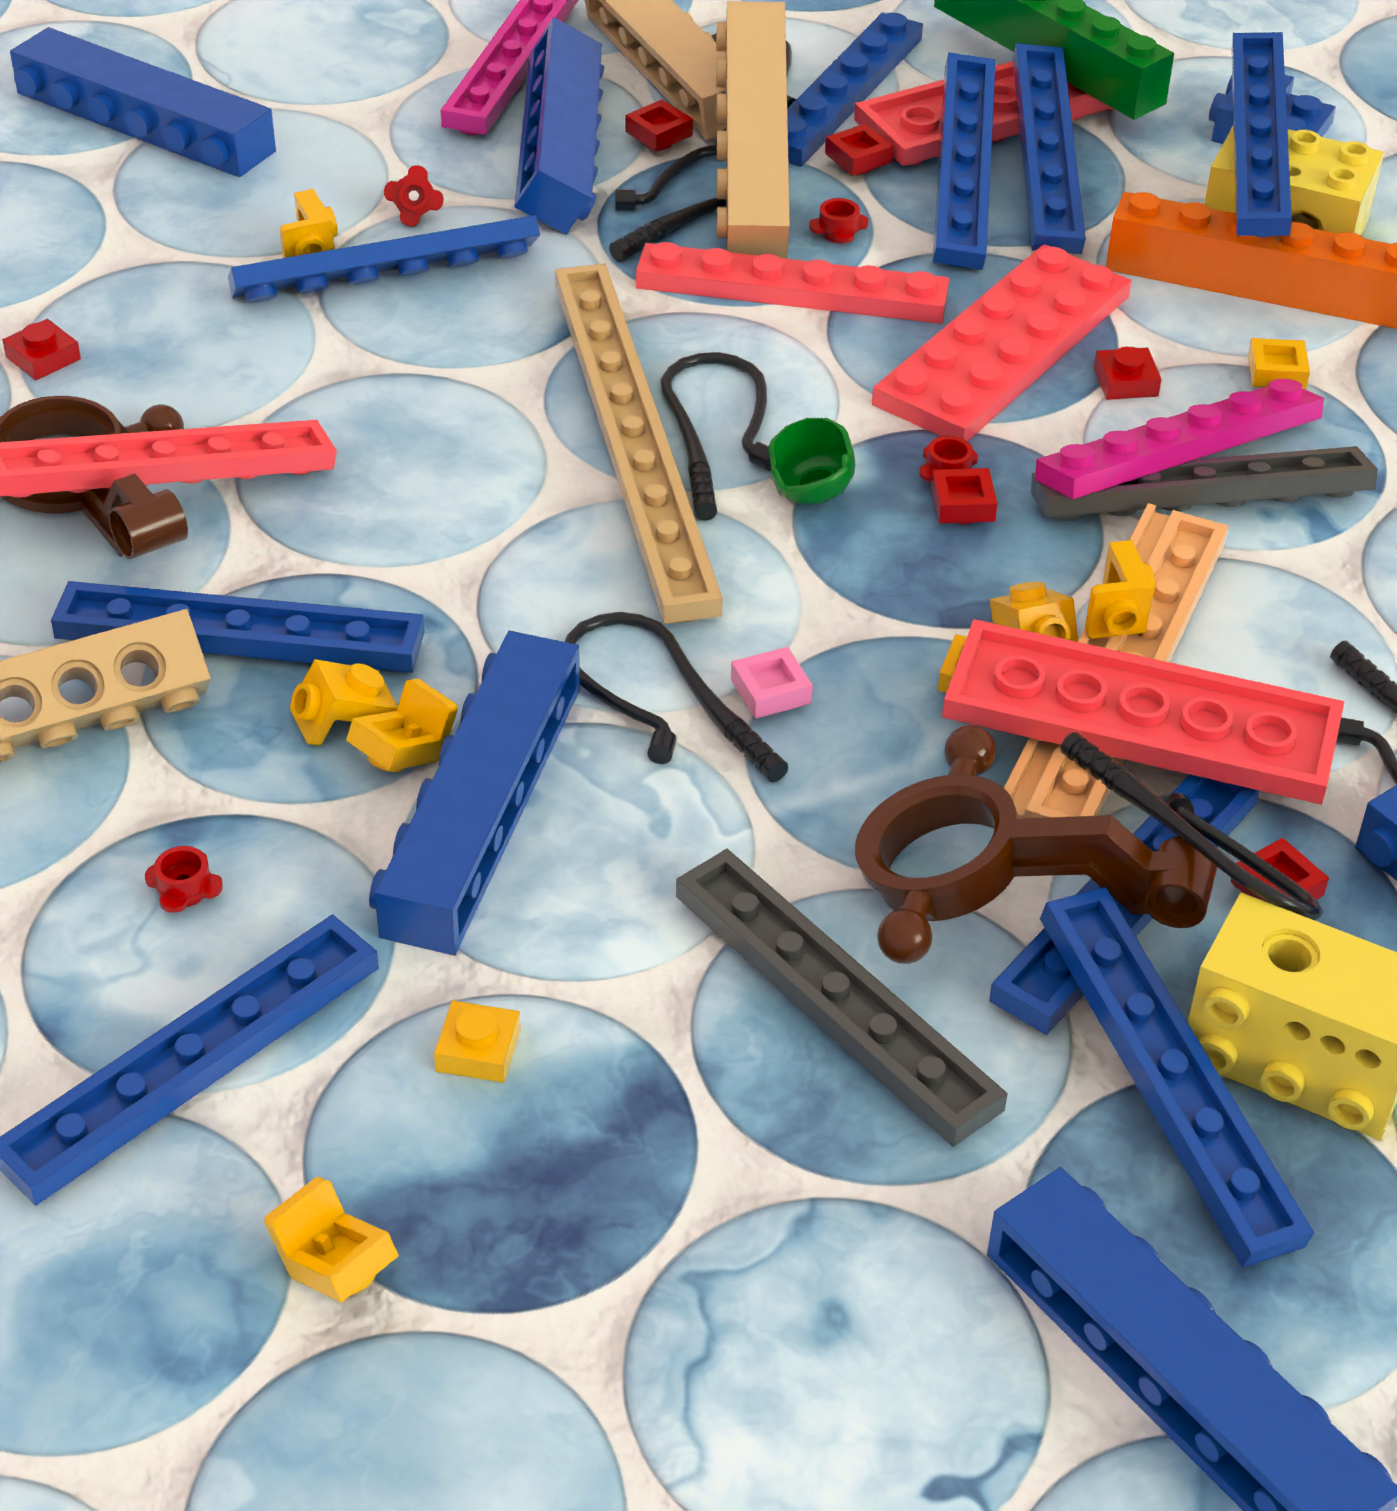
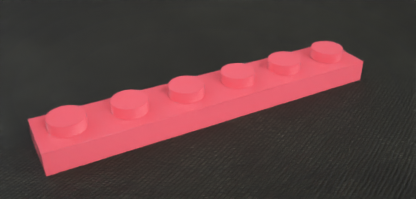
[636,242,949,324]
[0,420,337,498]

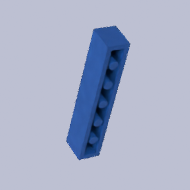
[514,17,605,235]
[10,27,276,178]
[369,630,580,956]
[987,1166,1397,1511]

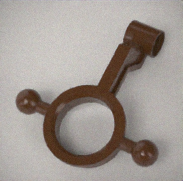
[0,396,188,559]
[855,725,1217,964]

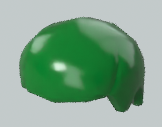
[768,418,856,505]

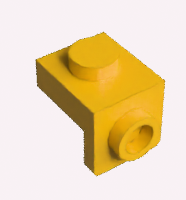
[280,189,338,258]
[1085,540,1155,639]
[990,582,1078,642]
[290,659,398,746]
[346,678,458,772]
[264,1177,399,1303]

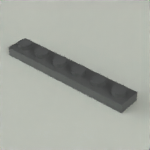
[1031,446,1378,521]
[676,848,1008,1147]

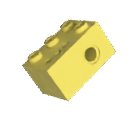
[1204,127,1384,236]
[1188,892,1397,1141]

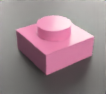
[731,647,813,719]

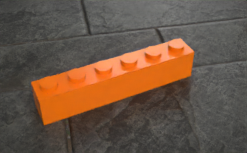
[1106,192,1397,329]

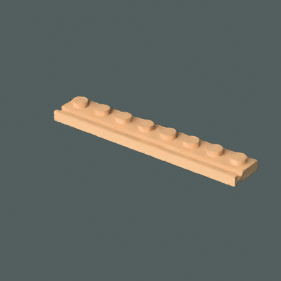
[1004,503,1229,819]

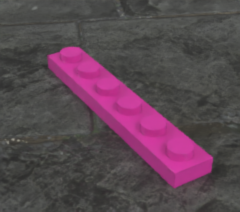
[440,0,579,135]
[1035,379,1324,500]

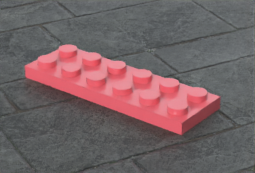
[854,61,1113,166]
[872,244,1132,442]
[942,619,1345,805]

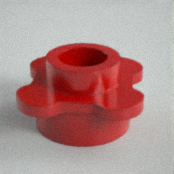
[384,165,444,226]
[809,198,868,243]
[919,436,978,482]
[145,846,223,913]

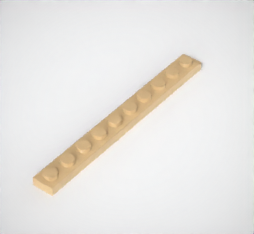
[555,263,723,624]

